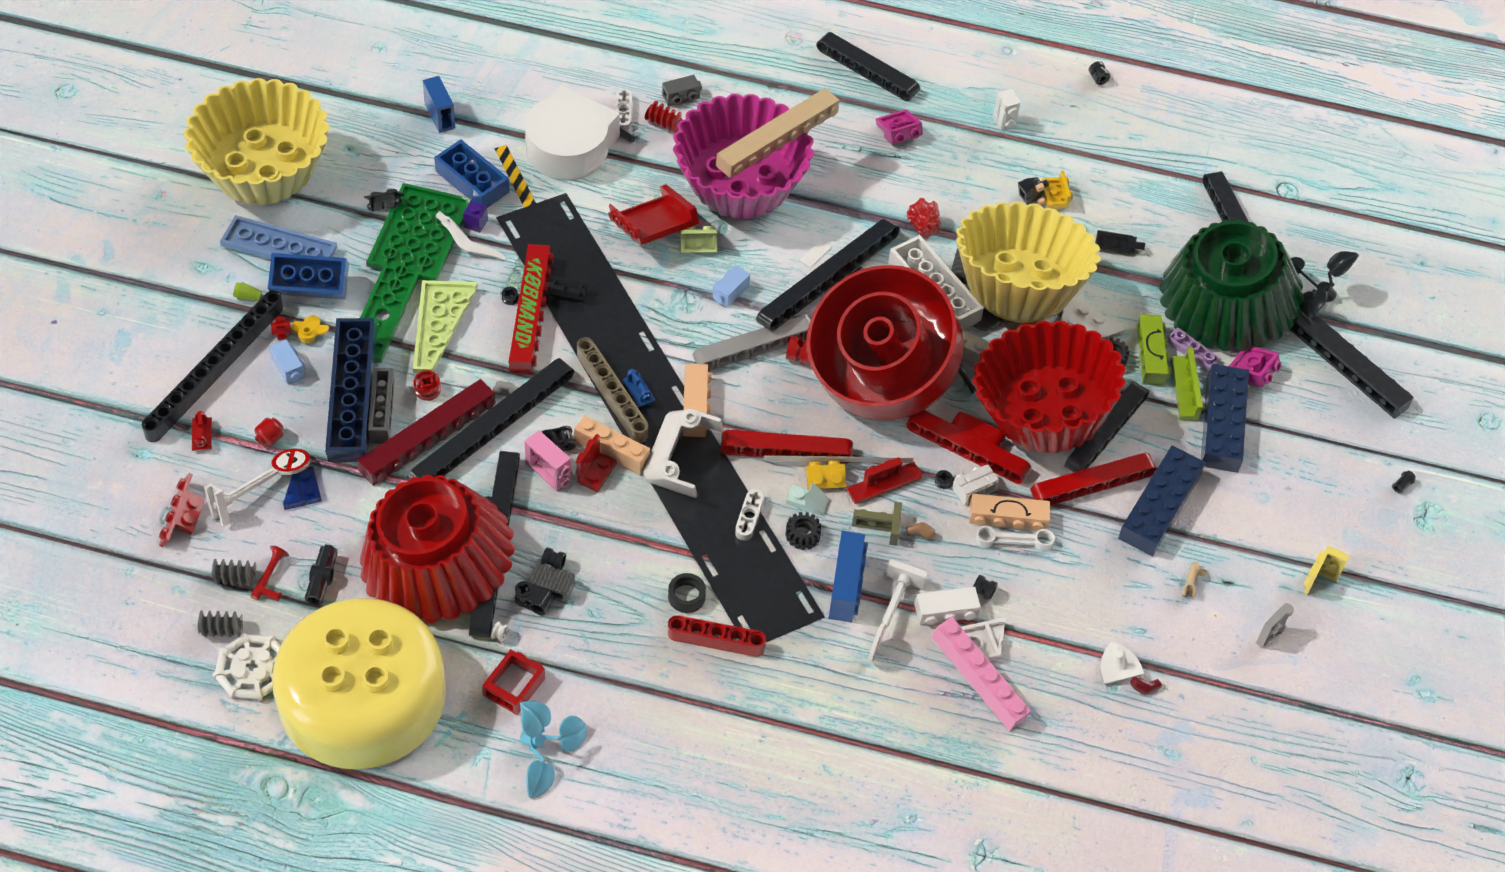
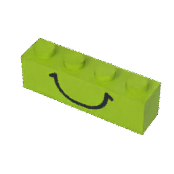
[1136,314,1170,385]

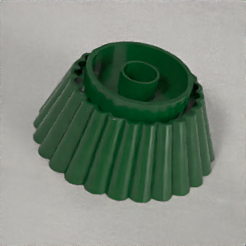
[1159,220,1304,351]

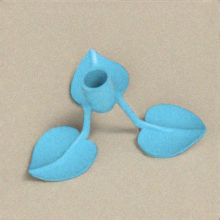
[520,701,587,798]

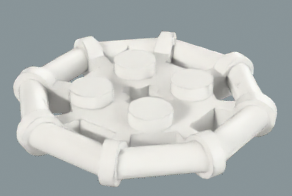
[213,633,281,701]

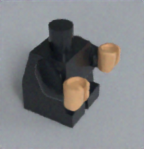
[1018,177,1049,206]

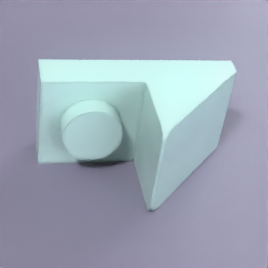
[786,483,829,516]

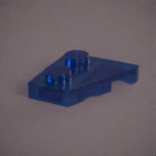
[283,466,322,510]

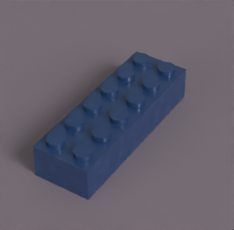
[1201,364,1249,473]
[1118,445,1206,556]

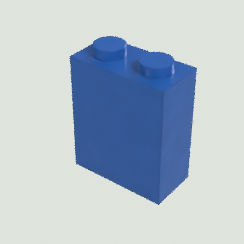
[422,76,456,133]

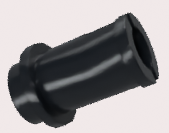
[1392,470,1416,494]

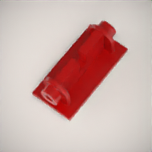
[192,411,212,451]

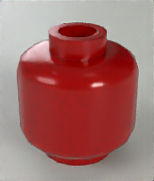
[254,418,284,446]

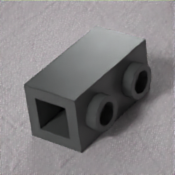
[662,75,702,106]

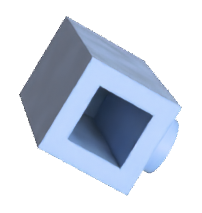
[712,265,750,307]
[269,339,306,384]

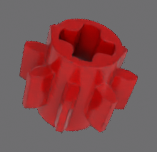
[271,317,292,340]

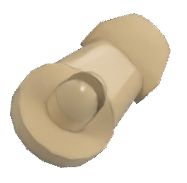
[1181,562,1207,597]

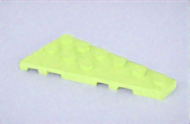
[413,280,478,374]

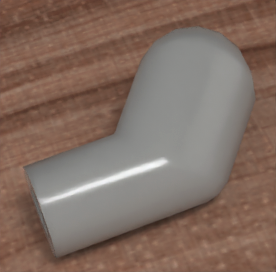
[493,381,517,394]

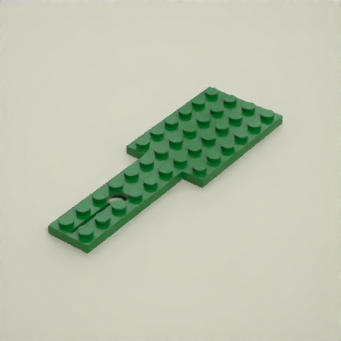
[360,183,471,363]

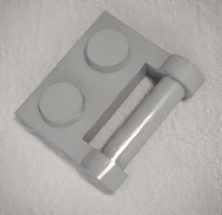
[1256,603,1294,648]

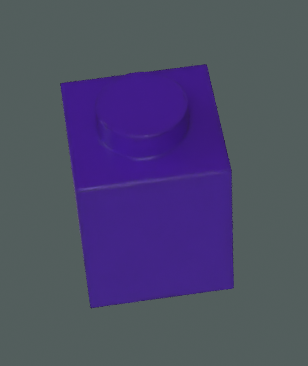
[463,201,488,233]

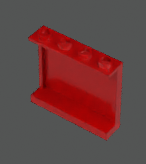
[608,184,699,245]

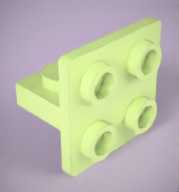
[680,226,718,253]

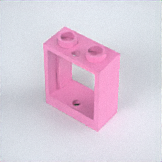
[524,430,571,491]

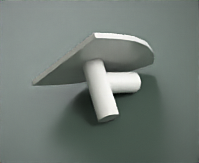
[1100,642,1144,684]

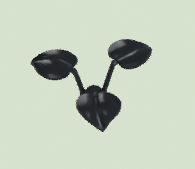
[1291,251,1359,319]

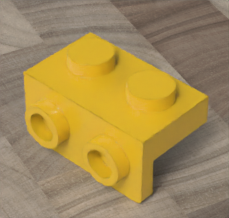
[1041,171,1073,209]
[805,461,846,489]

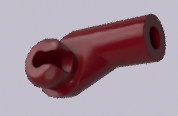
[1130,677,1162,695]

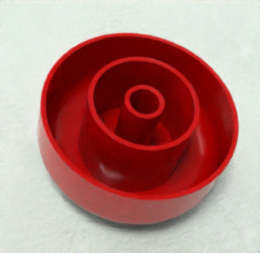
[807,265,963,421]

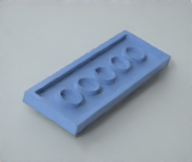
[220,215,338,260]

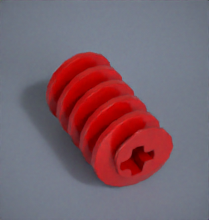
[644,101,683,133]

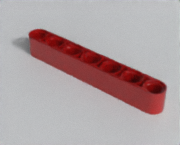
[906,410,1031,484]
[720,430,853,464]
[1030,452,1157,506]

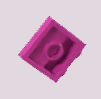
[876,109,923,144]
[1229,346,1282,387]

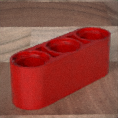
[951,412,1006,447]

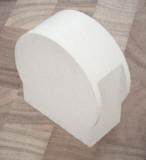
[525,85,620,180]

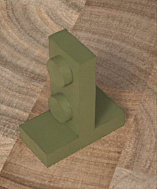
[852,502,902,546]

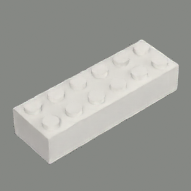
[888,235,984,330]

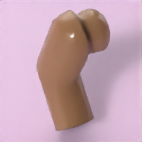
[906,522,936,540]

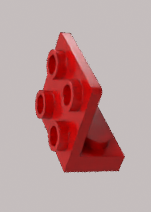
[576,434,617,493]

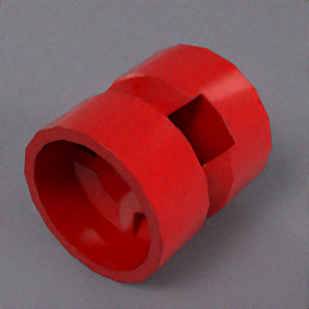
[786,336,811,365]

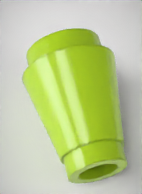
[233,282,262,301]

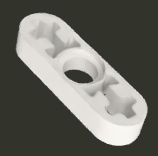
[616,89,632,131]
[735,489,764,541]

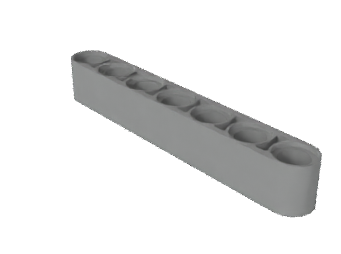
[693,315,811,371]

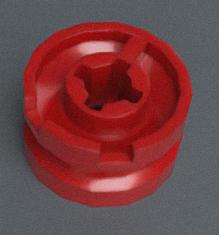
[413,371,441,401]

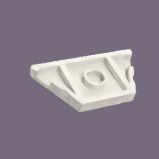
[1061,297,1126,340]
[931,617,1006,661]

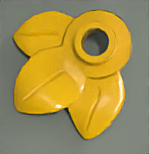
[292,315,329,343]

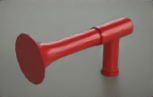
[250,546,289,601]

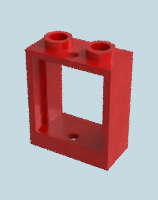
[482,649,545,715]

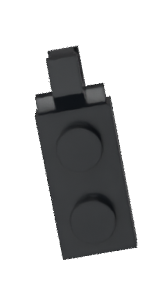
[1095,230,1146,253]

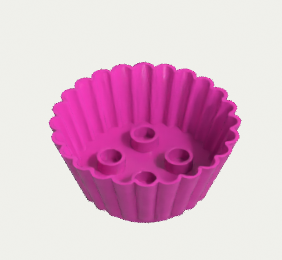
[673,93,814,219]

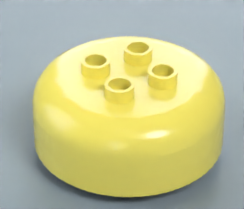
[272,598,446,769]

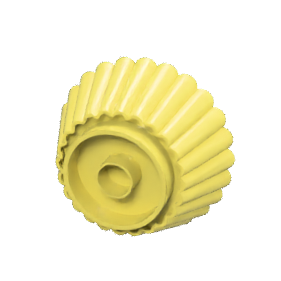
[183,78,329,205]
[956,202,1101,323]

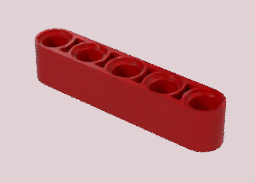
[668,615,766,657]

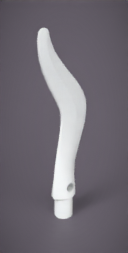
[436,211,506,261]

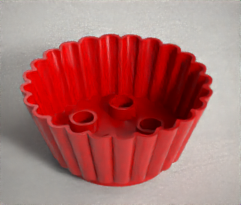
[973,320,1126,454]
[359,475,515,623]

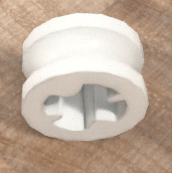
[491,622,508,642]

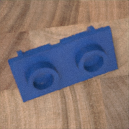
[622,369,656,408]

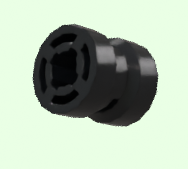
[1088,61,1111,85]
[541,547,567,570]
[973,574,998,601]

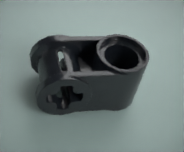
[541,426,577,451]
[514,581,555,616]

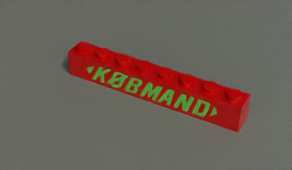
[508,244,554,374]

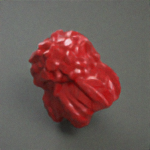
[907,198,941,238]

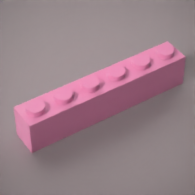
[931,617,1031,731]

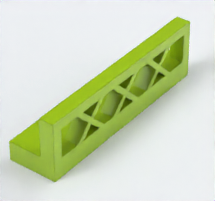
[1170,347,1203,421]

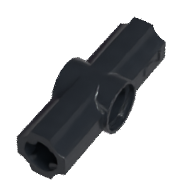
[305,544,338,605]

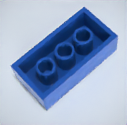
[434,139,510,208]
[268,253,349,300]
[828,531,868,622]

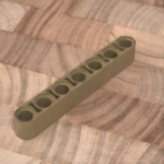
[577,337,648,443]

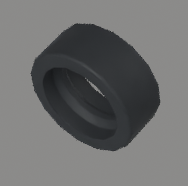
[668,573,706,613]

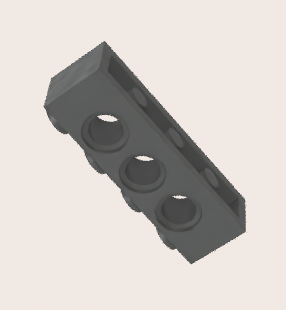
[368,368,395,444]

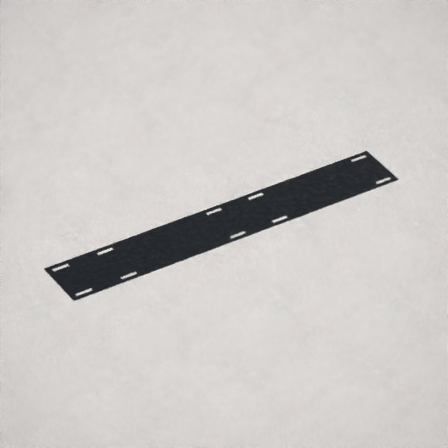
[496,193,825,645]

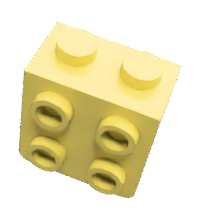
[1303,546,1350,595]

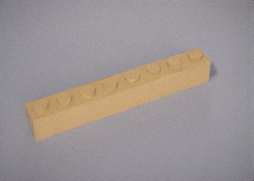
[716,88,840,179]

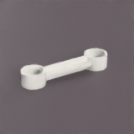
[975,526,1055,552]

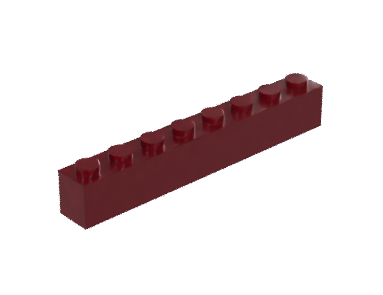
[357,379,496,486]

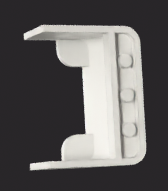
[644,409,723,498]

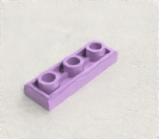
[1167,327,1221,373]

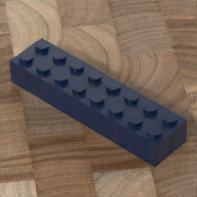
[325,318,377,462]

